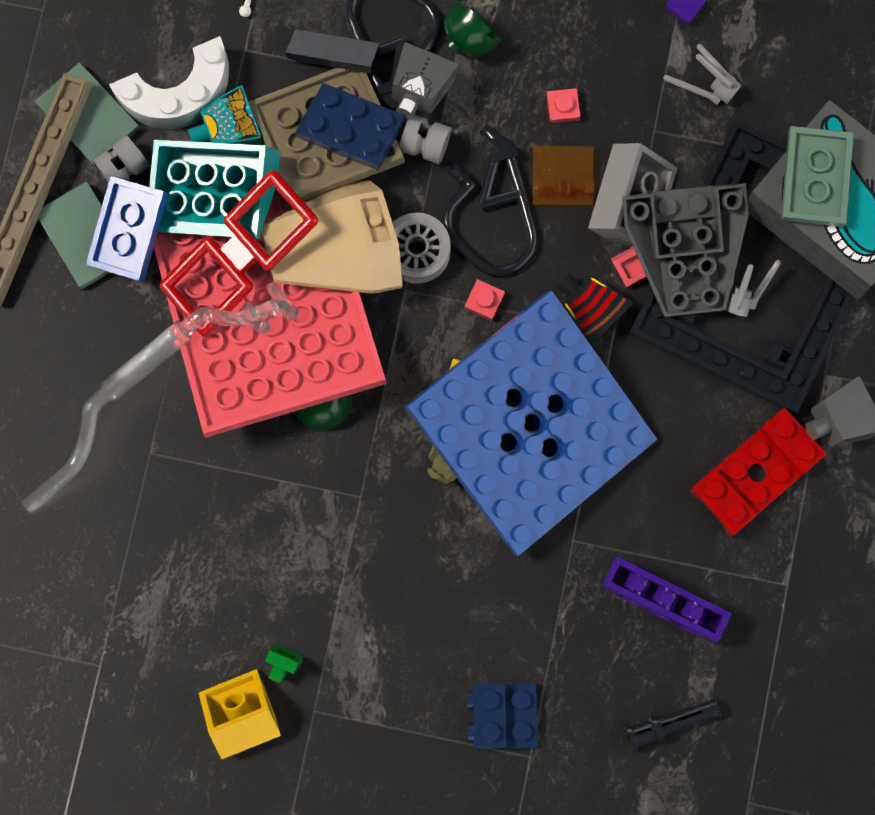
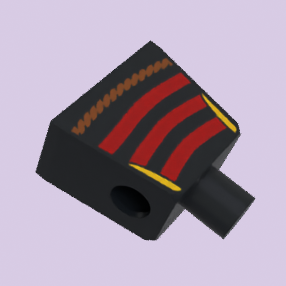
[557,274,633,348]

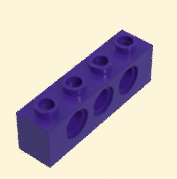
[600,557,732,644]

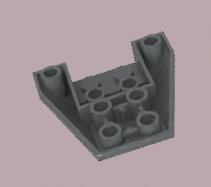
[622,183,749,317]

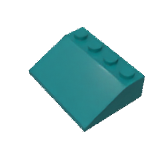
[149,140,280,239]

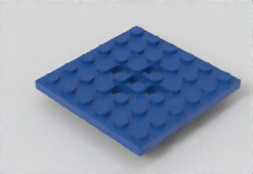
[404,291,657,556]

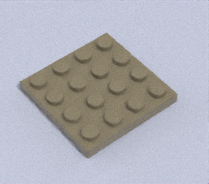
[249,68,405,207]

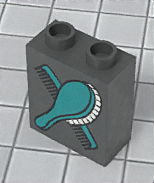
[748,100,875,300]

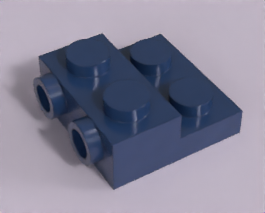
[467,684,538,749]

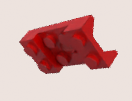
[690,407,826,538]

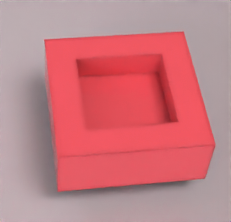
[546,88,580,124]
[611,247,646,287]
[464,279,505,321]

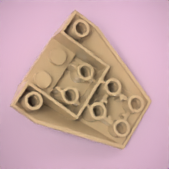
[261,180,403,294]

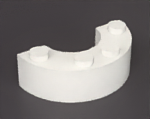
[109,36,229,129]

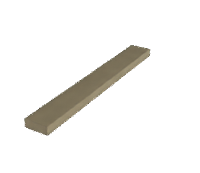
[0,73,93,307]

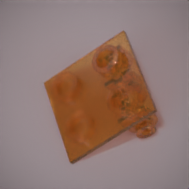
[532,146,594,206]

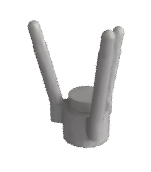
[663,44,741,105]
[726,260,781,317]

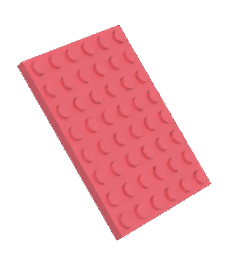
[154,189,387,438]

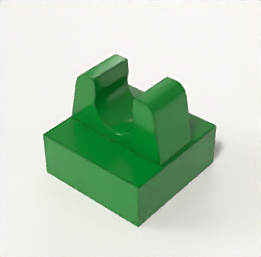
[265,644,304,683]

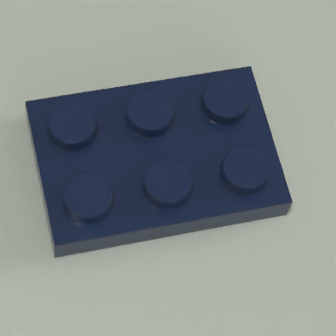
[296,83,405,171]

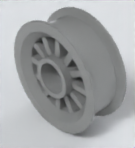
[393,213,451,284]

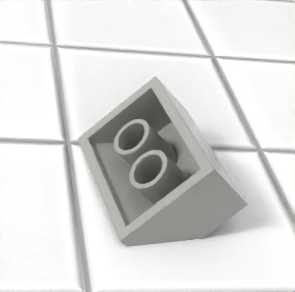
[588,143,677,247]

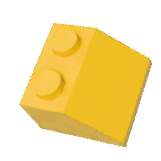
[198,669,281,759]

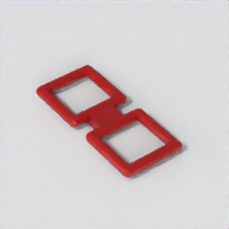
[160,170,319,336]

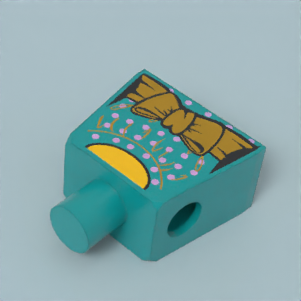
[188,85,264,145]

